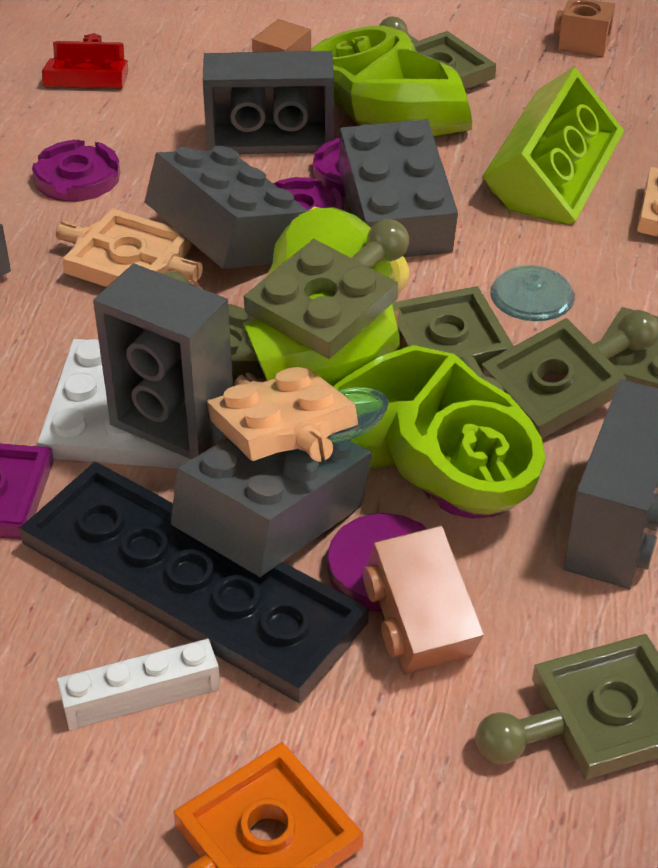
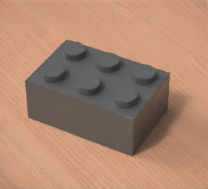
[202,51,334,154]
[338,119,458,257]
[144,146,308,269]
[93,263,233,459]
[563,379,658,589]
[171,432,372,577]

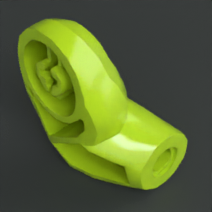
[311,26,472,136]
[243,207,400,386]
[333,345,546,515]

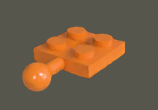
[173,742,364,868]

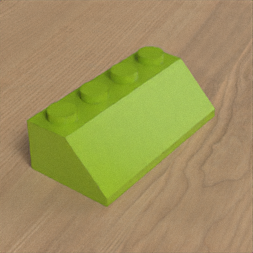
[482,66,624,225]

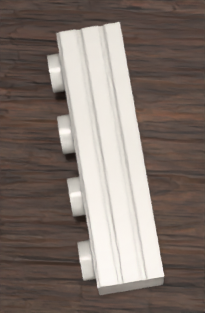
[57,639,220,731]

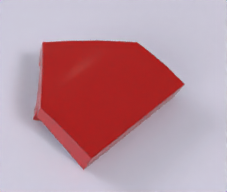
[42,33,128,88]

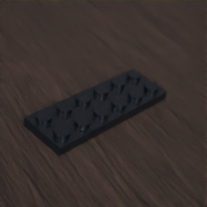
[19,461,369,704]

